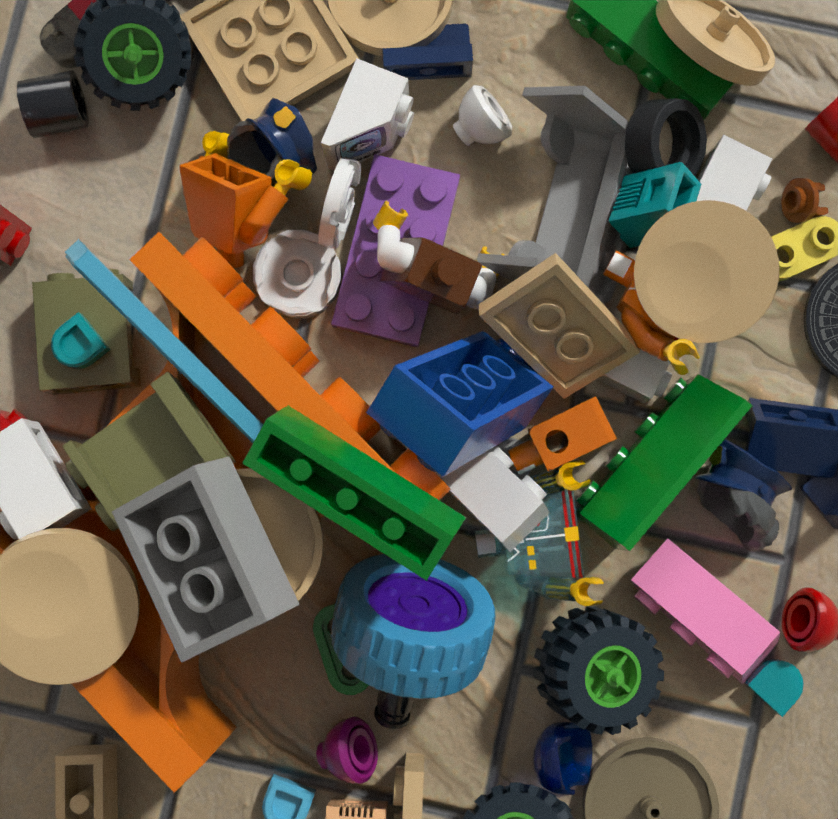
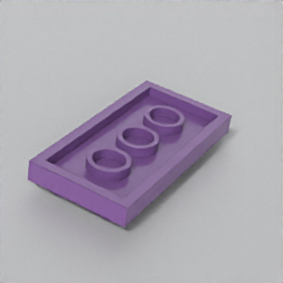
[331,154,460,348]

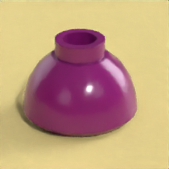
[316,717,378,784]

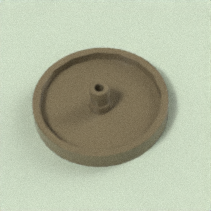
[582,737,719,819]

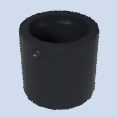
[17,70,89,138]

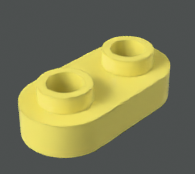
[771,216,838,281]

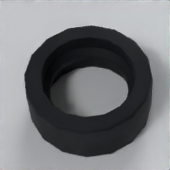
[625,98,707,176]

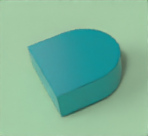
[51,312,111,369]
[744,659,804,717]

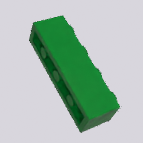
[566,0,735,120]
[242,405,466,581]

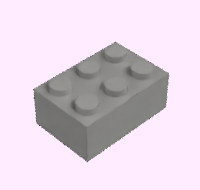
[112,456,300,663]

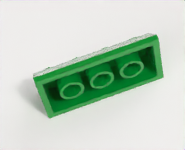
[574,374,753,551]

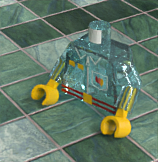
[475,460,604,606]

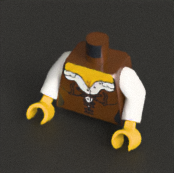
[372,200,505,315]

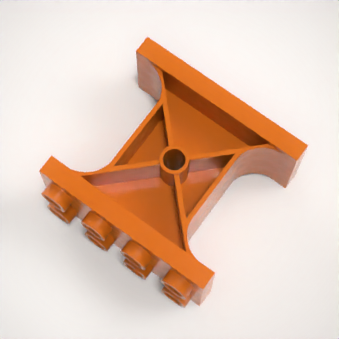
[0,232,451,793]

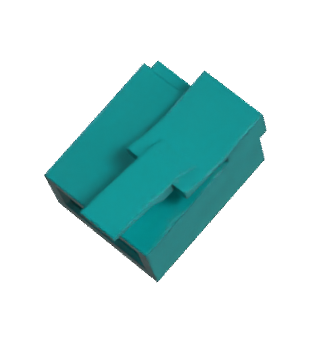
[608,162,702,248]

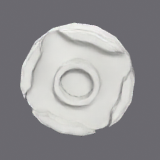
[318,157,361,249]
[253,230,342,319]

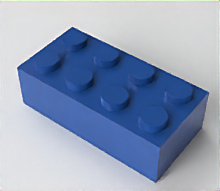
[366,331,554,477]

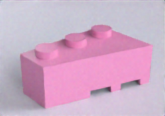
[631,538,780,684]

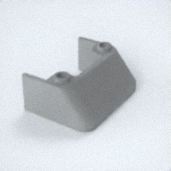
[477,86,633,304]

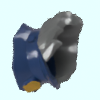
[227,98,317,187]
[695,439,792,552]

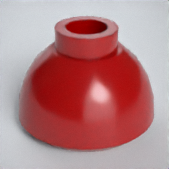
[782,587,838,652]

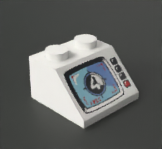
[321,58,414,171]

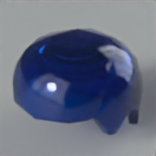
[533,721,593,795]

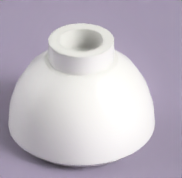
[453,85,512,146]

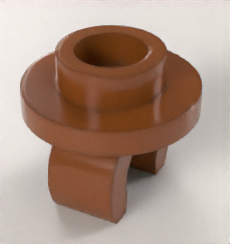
[781,178,829,223]

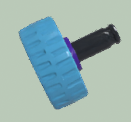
[331,554,496,730]

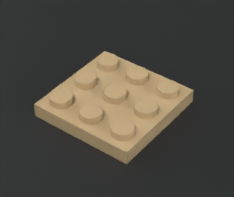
[180,0,359,122]

